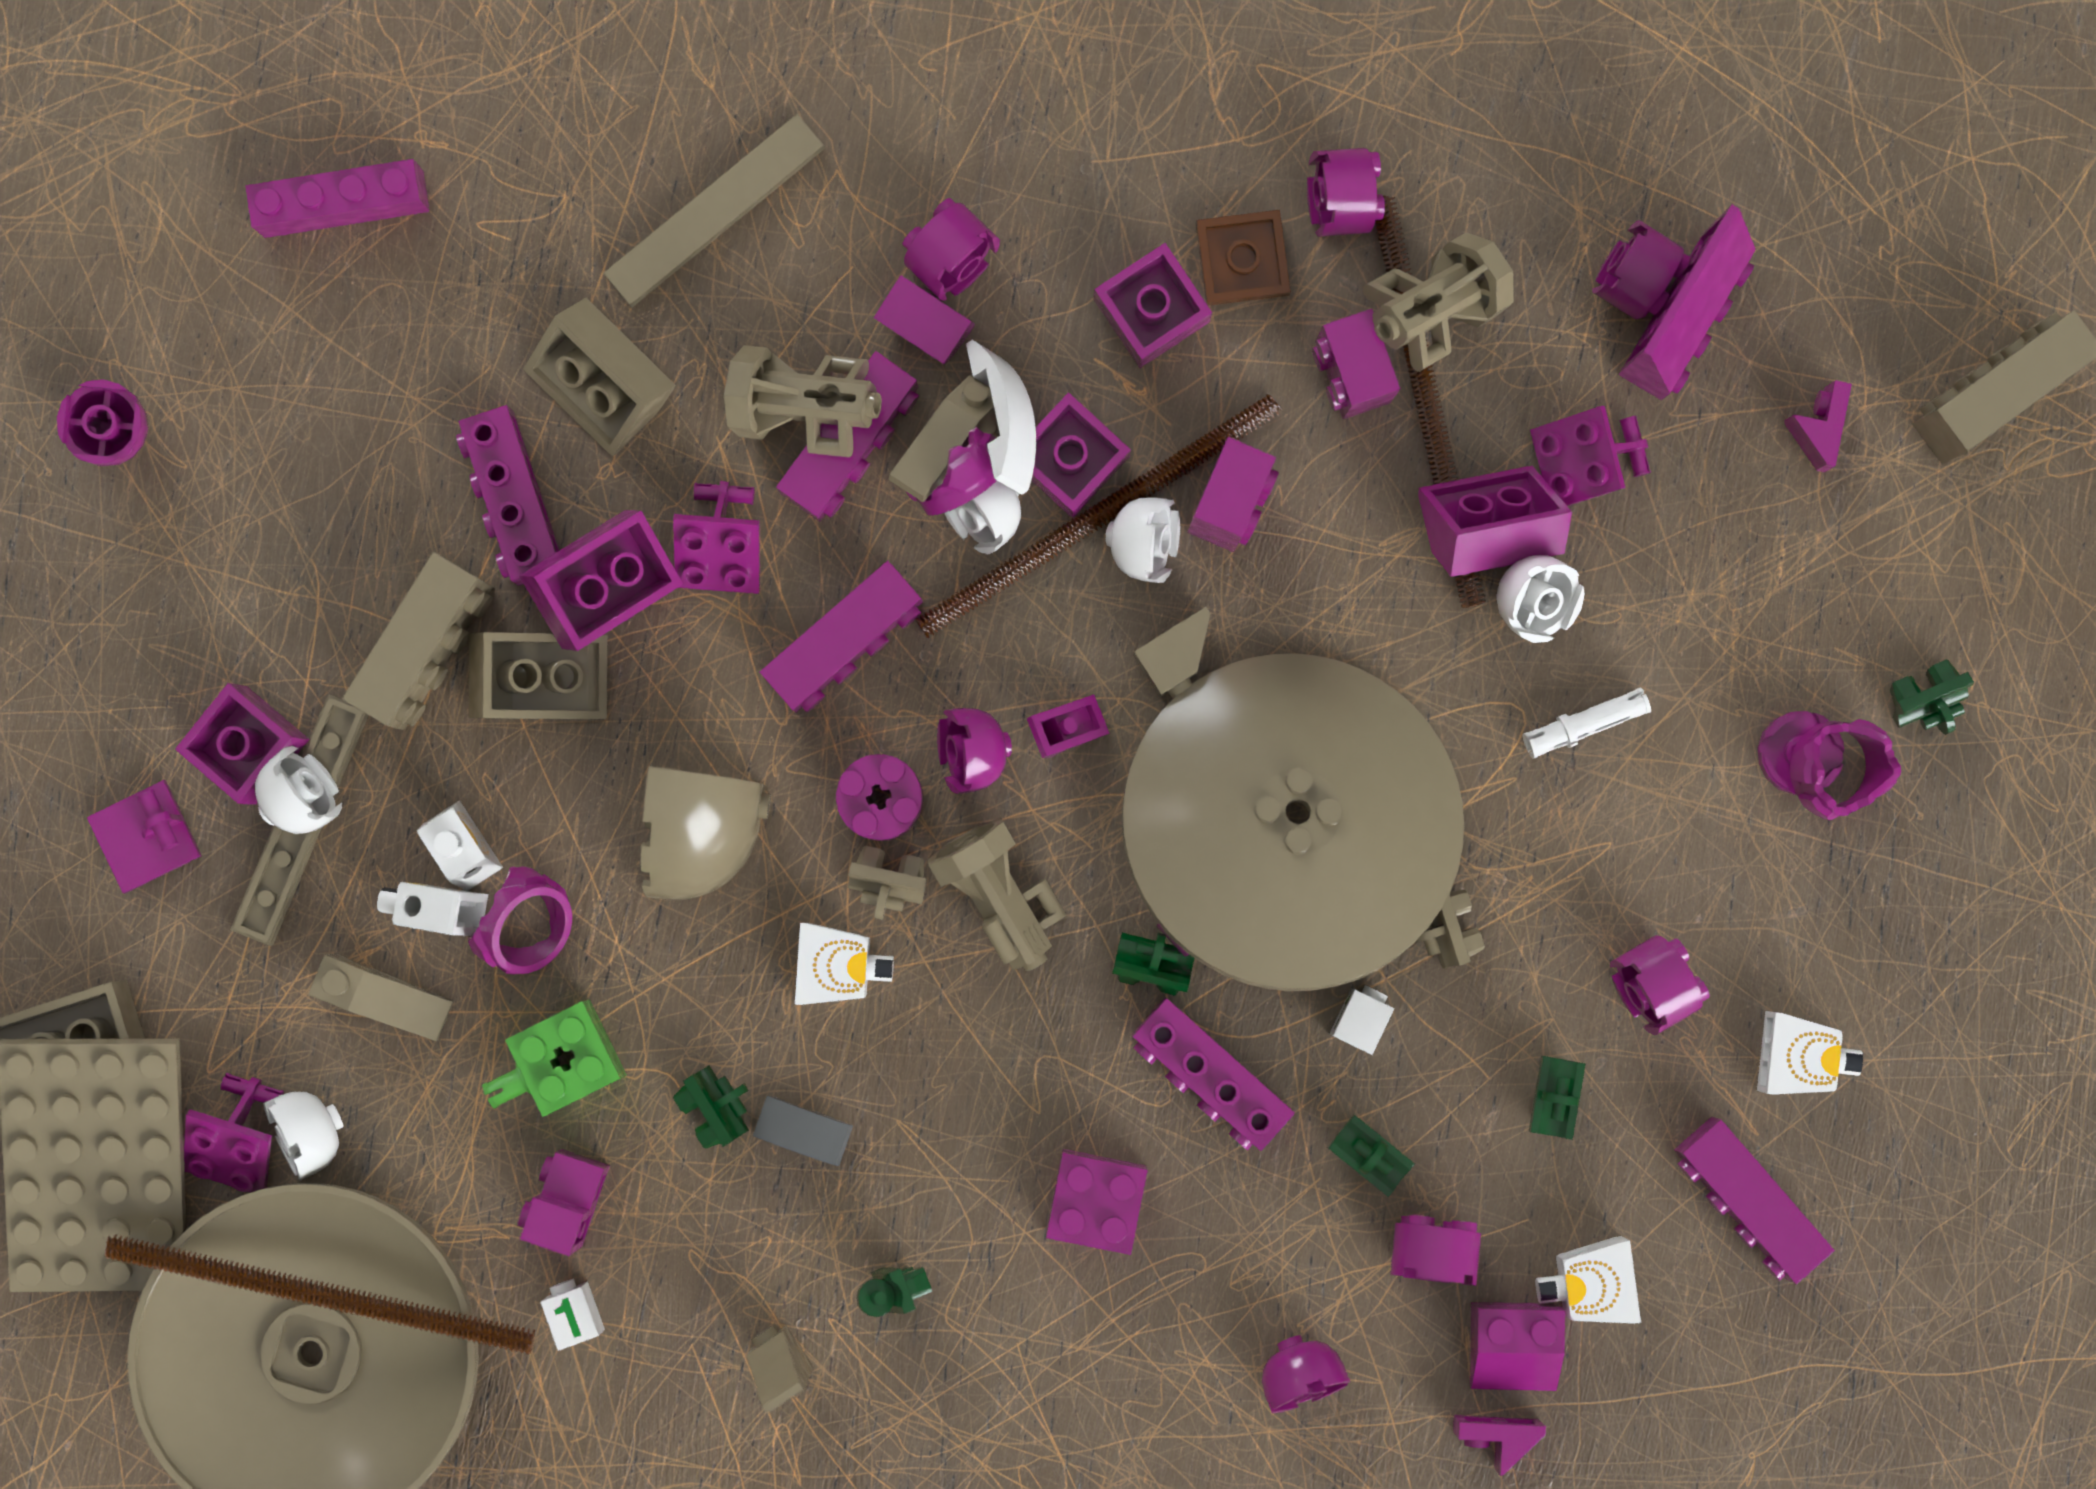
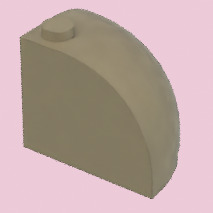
[641,766,771,900]

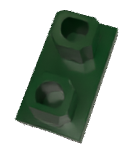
[1890,659,1974,735]
[1112,932,1195,996]
[1529,1055,1586,1140]
[673,1065,749,1149]
[1327,1114,1415,1197]
[856,1267,932,1317]

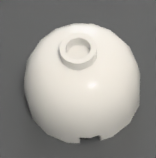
[945,481,1021,554]
[1106,498,1180,583]
[1496,555,1585,643]
[255,746,342,834]
[264,1092,343,1181]

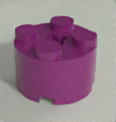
[1307,148,1385,237]
[902,198,1000,301]
[1592,220,1690,320]
[836,754,924,841]
[1610,935,1710,1035]
[1390,1215,1481,1286]

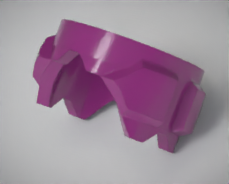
[905,427,997,516]
[1790,719,1901,820]
[468,866,572,975]

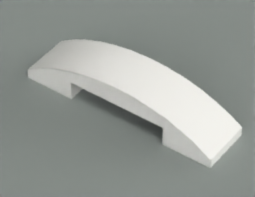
[966,340,1036,494]

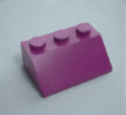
[1418,466,1572,577]

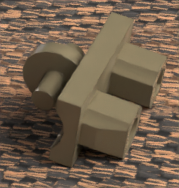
[848,846,926,920]
[1415,890,1485,968]

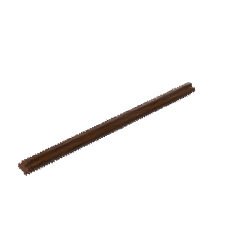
[1375,195,1486,608]
[916,394,1282,638]
[105,1234,535,1355]

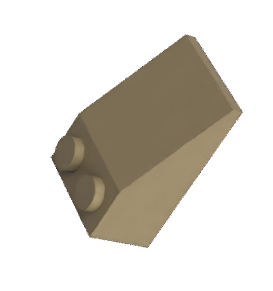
[469,632,607,719]

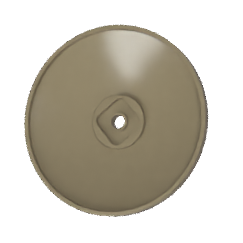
[1122,654,1464,991]
[128,1183,479,1489]

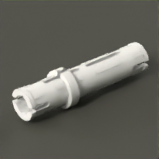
[1523,687,1651,759]

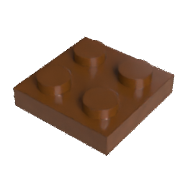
[1196,209,1291,306]

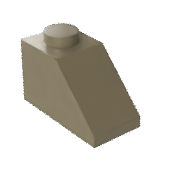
[1133,607,1211,699]

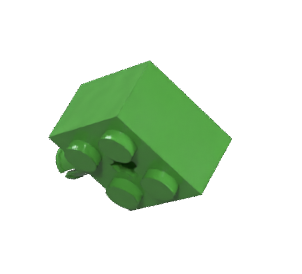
[482,1000,627,1117]

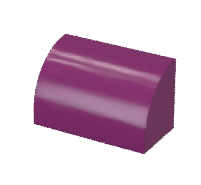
[873,275,975,364]

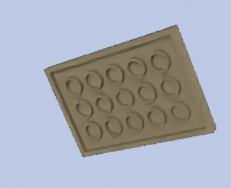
[0,1038,187,1292]

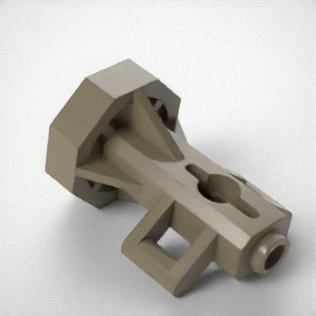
[1363,232,1514,371]
[724,345,882,458]
[927,817,1066,971]

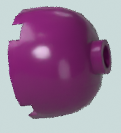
[56,379,149,466]
[937,708,1012,794]
[1262,1335,1350,1413]

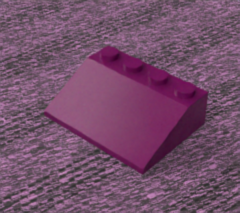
[1618,204,1756,400]

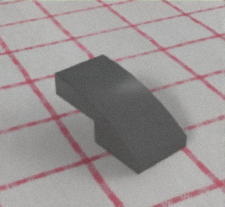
[753,1096,853,1166]

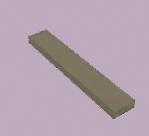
[603,114,825,307]
[230,694,369,946]

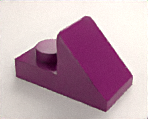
[1784,380,1852,472]
[1026,694,1110,758]
[1453,1415,1546,1476]

